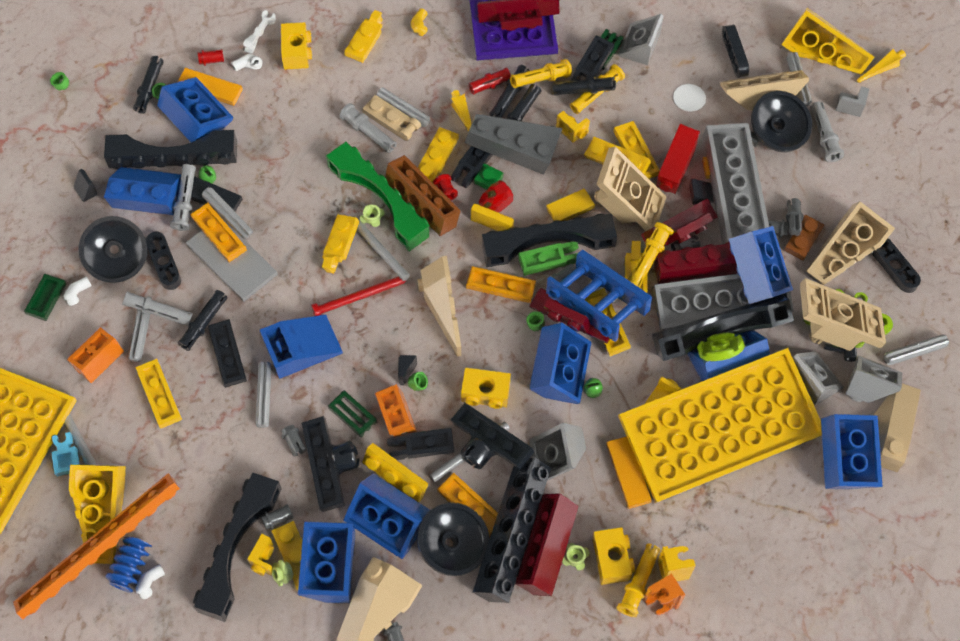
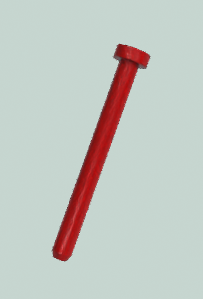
[311,276,406,316]

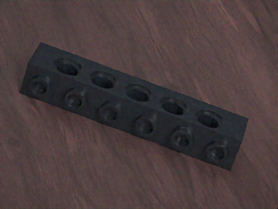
[472,457,551,603]

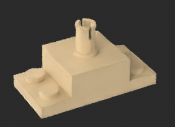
[594,147,667,231]
[800,278,886,351]

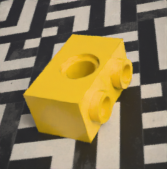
[281,22,312,70]
[461,368,511,409]
[592,527,635,585]

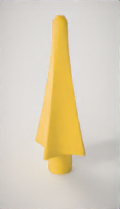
[857,49,906,83]
[451,90,472,132]

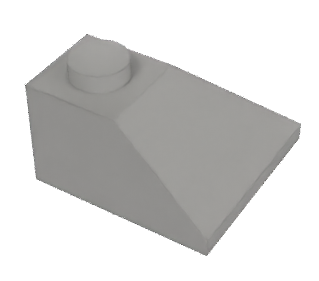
[846,356,902,403]
[529,423,586,481]

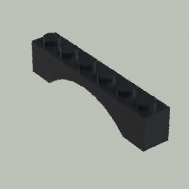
[104,130,237,169]
[482,214,617,267]
[652,295,794,361]
[193,472,282,622]

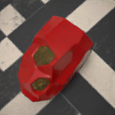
[478,180,513,213]

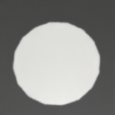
[673,84,706,112]

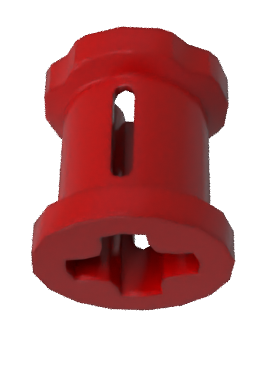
[432,174,458,201]

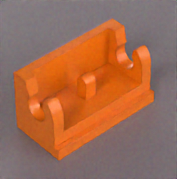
[67,327,124,383]
[375,384,417,437]
[643,573,686,615]

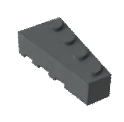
[464,114,562,175]

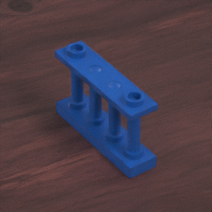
[546,249,652,342]

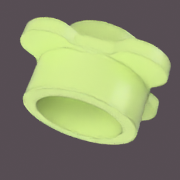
[360,205,385,227]
[562,543,589,571]
[272,560,293,586]

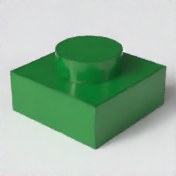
[474,164,503,190]

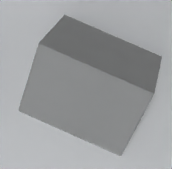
[618,14,664,65]
[793,351,844,405]

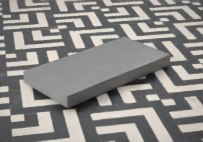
[186,216,278,302]

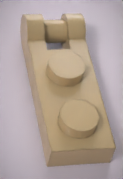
[362,95,421,141]

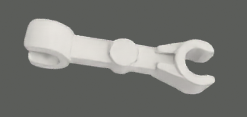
[243,10,276,54]

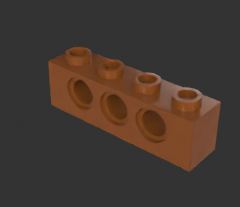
[385,155,461,236]

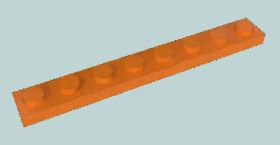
[13,473,180,619]

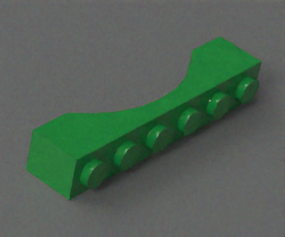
[326,142,430,252]

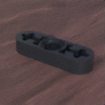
[722,24,749,78]
[146,232,181,290]
[871,238,921,293]

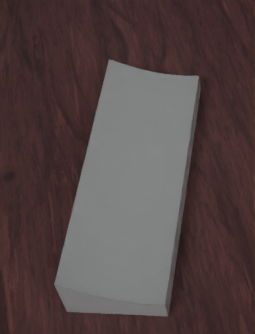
[702,123,769,244]
[651,274,794,330]

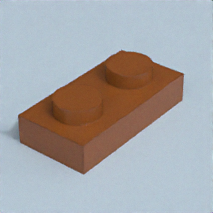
[784,214,825,261]

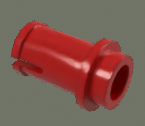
[198,49,224,66]

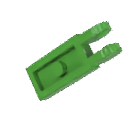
[518,241,579,276]

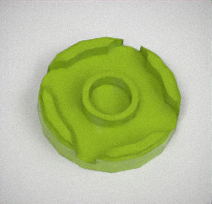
[697,332,745,361]

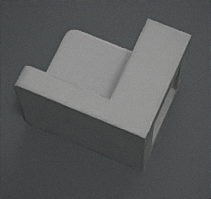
[836,86,869,117]

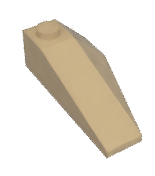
[417,256,462,357]
[874,383,921,472]
[336,557,422,641]

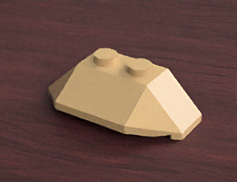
[720,70,809,111]

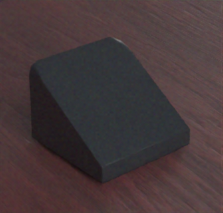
[74,169,97,202]
[689,179,714,205]
[398,355,417,385]

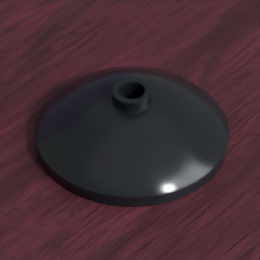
[751,91,812,152]
[79,216,148,283]
[417,503,489,576]

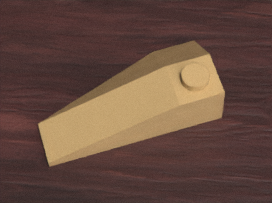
[806,201,895,285]

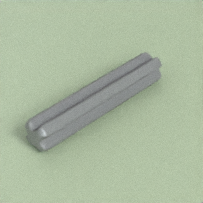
[786,52,812,106]
[377,87,430,127]
[202,187,253,239]
[128,310,150,362]
[884,334,949,365]
[255,362,272,428]

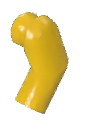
[410,8,428,36]

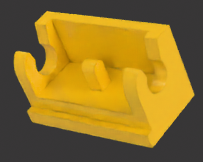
[657,546,696,581]

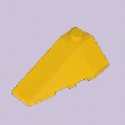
[781,8,874,74]
[69,465,126,564]

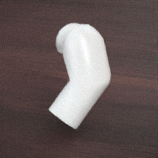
[231,54,263,71]
[64,276,92,306]
[135,564,165,599]

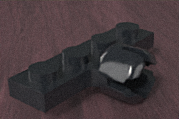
[450,403,535,470]
[301,416,360,512]

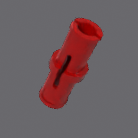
[468,68,511,95]

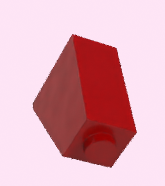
[656,124,700,194]

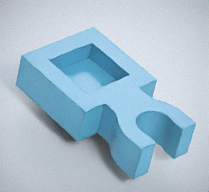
[51,432,80,477]

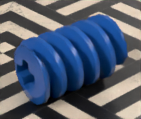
[105,536,152,593]

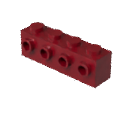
[654,241,738,284]
[515,493,579,596]

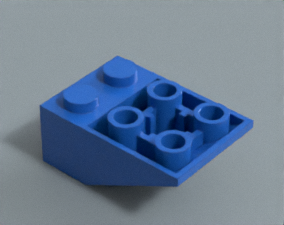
[260,315,343,379]

